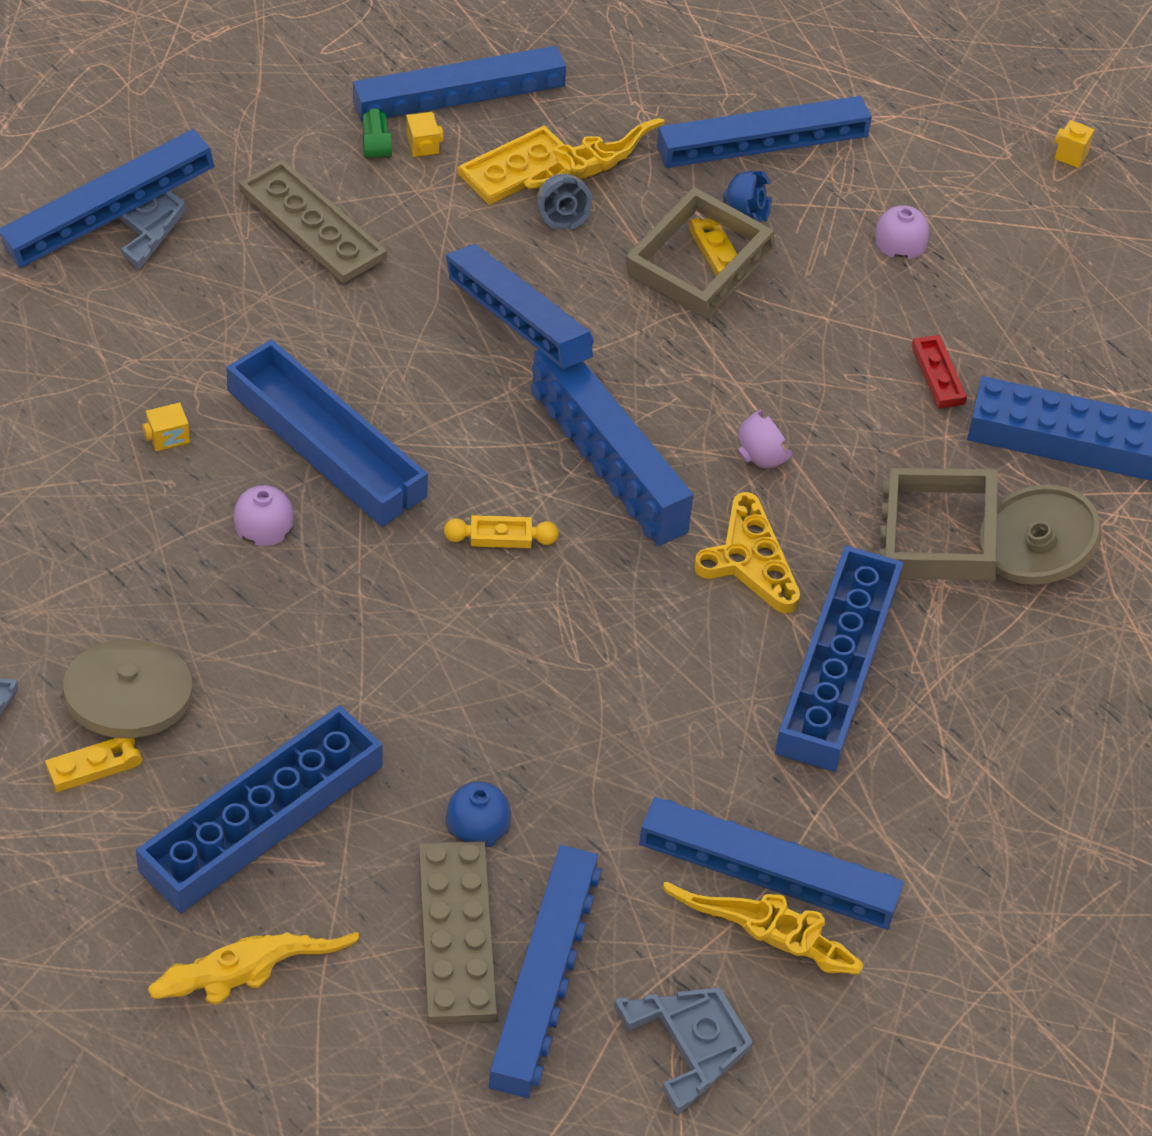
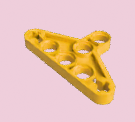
[694,492,800,613]

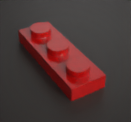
[911,335,967,409]

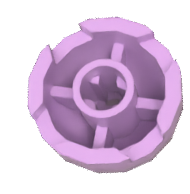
[875,205,930,259]
[737,409,793,469]
[234,485,294,546]

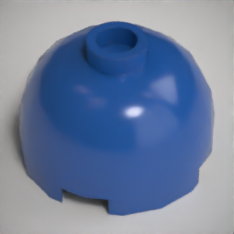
[723,171,772,223]
[446,781,511,847]

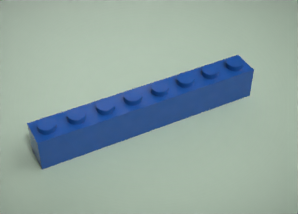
[353,46,566,122]
[656,96,872,168]
[0,129,215,268]
[446,243,594,369]
[639,797,904,930]
[489,845,602,1098]

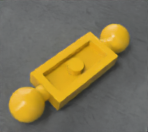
[444,515,559,548]

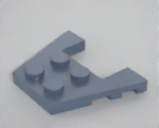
[118,191,187,269]
[614,988,753,1115]

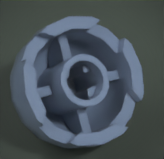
[537,173,593,230]

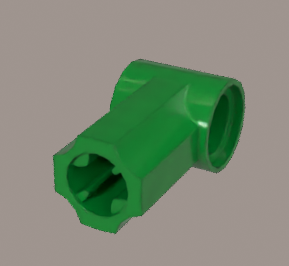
[363,109,392,158]

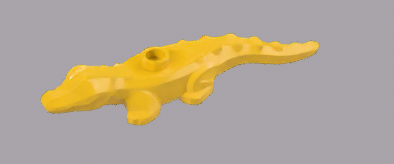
[524,118,665,190]
[663,882,863,975]
[148,932,359,1004]

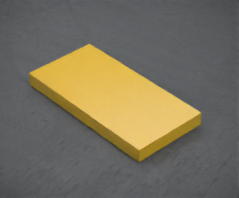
[457,125,564,205]

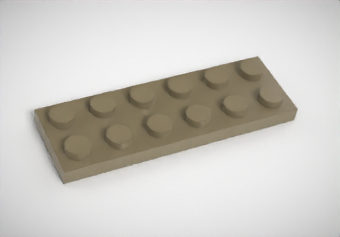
[239,159,387,284]
[419,841,497,1024]

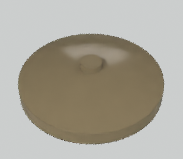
[979,485,1102,585]
[63,639,192,738]

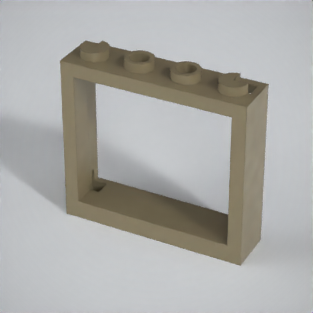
[626,187,775,319]
[880,468,998,581]

